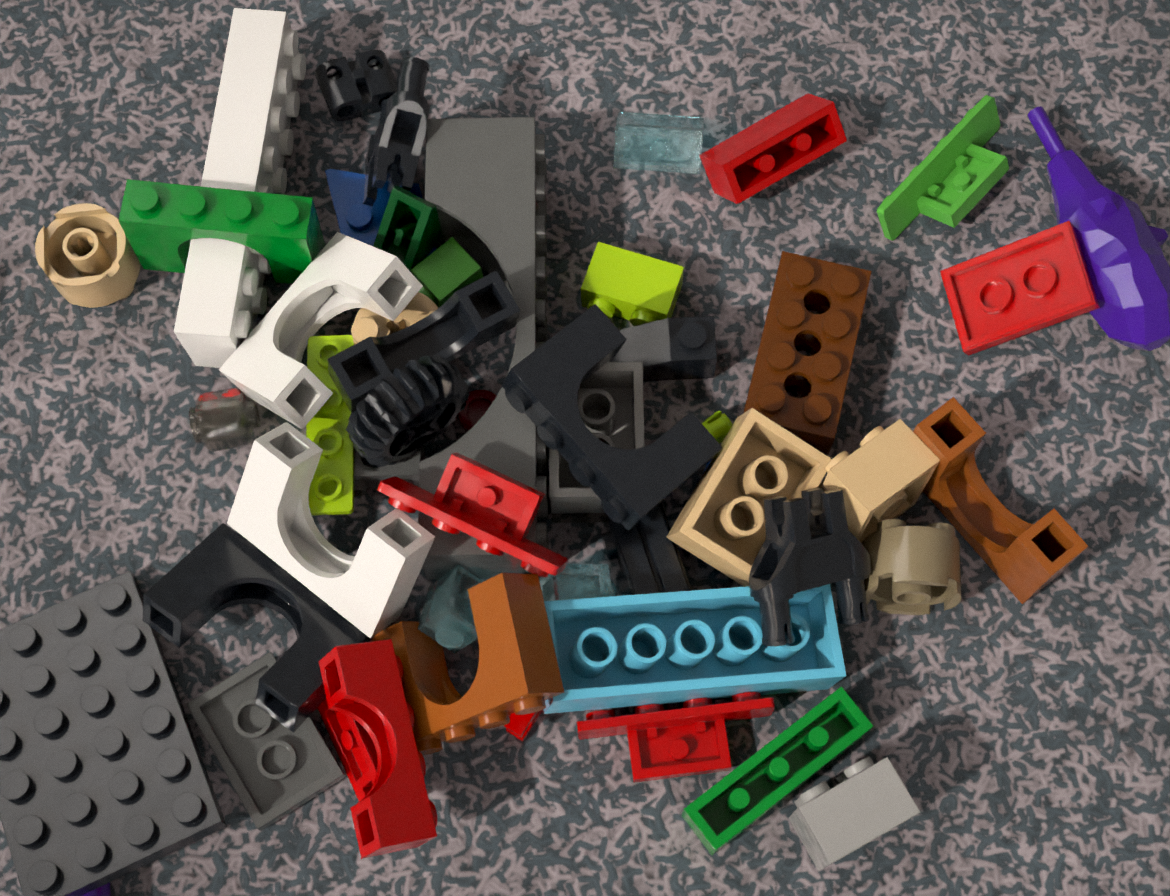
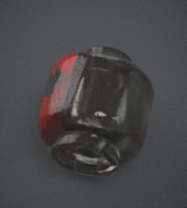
[189,388,261,452]

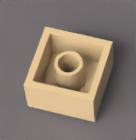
[818,419,940,543]

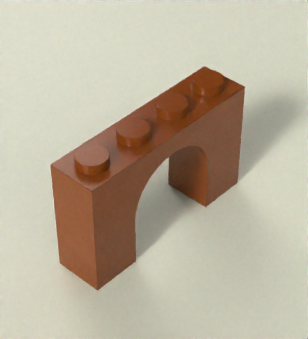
[913,397,1089,605]
[371,573,564,755]

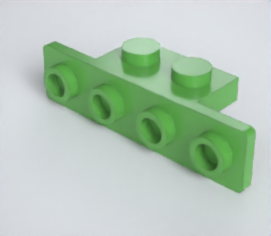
[877,95,1009,241]

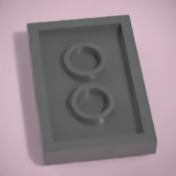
[186,652,346,831]

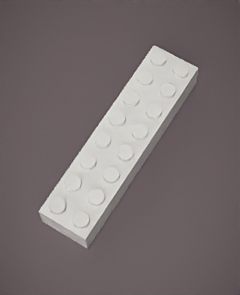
[174,8,306,368]

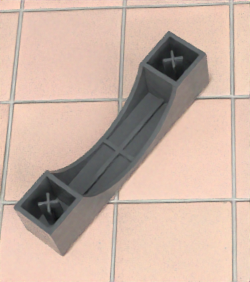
[418,117,549,579]

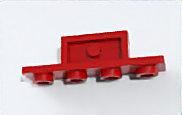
[377,452,569,577]
[577,692,775,783]

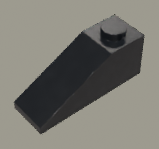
[609,316,717,382]

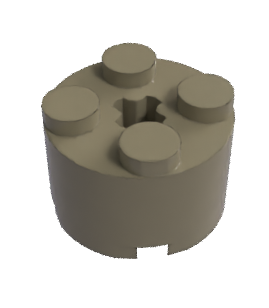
[862,519,961,615]

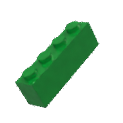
[681,686,873,855]

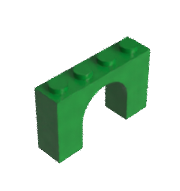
[118,179,326,284]

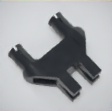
[363,57,430,206]
[749,488,872,646]

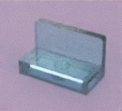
[613,112,704,174]

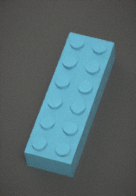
[543,584,846,714]

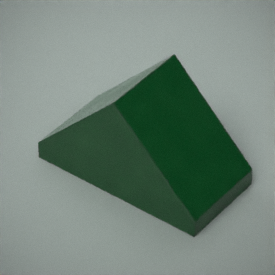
[373,185,442,272]

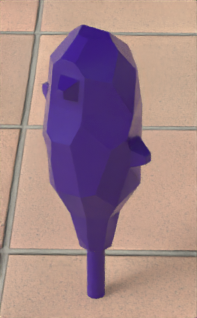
[1027,106,1170,351]

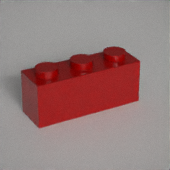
[699,93,847,204]

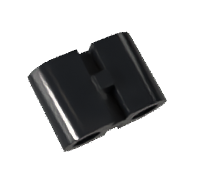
[315,50,398,121]

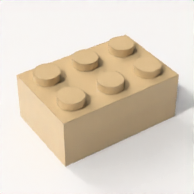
[666,408,832,587]

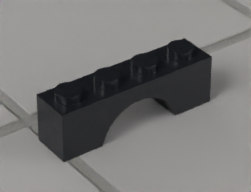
[327,270,520,413]

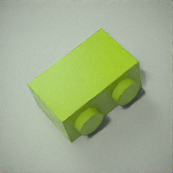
[581,242,684,326]

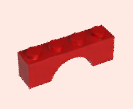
[318,639,437,859]

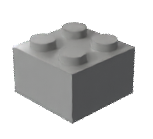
[788,756,920,871]

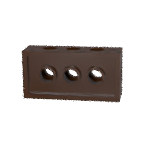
[743,251,872,456]

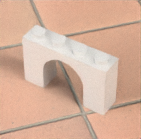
[219,232,423,430]
[227,422,435,639]

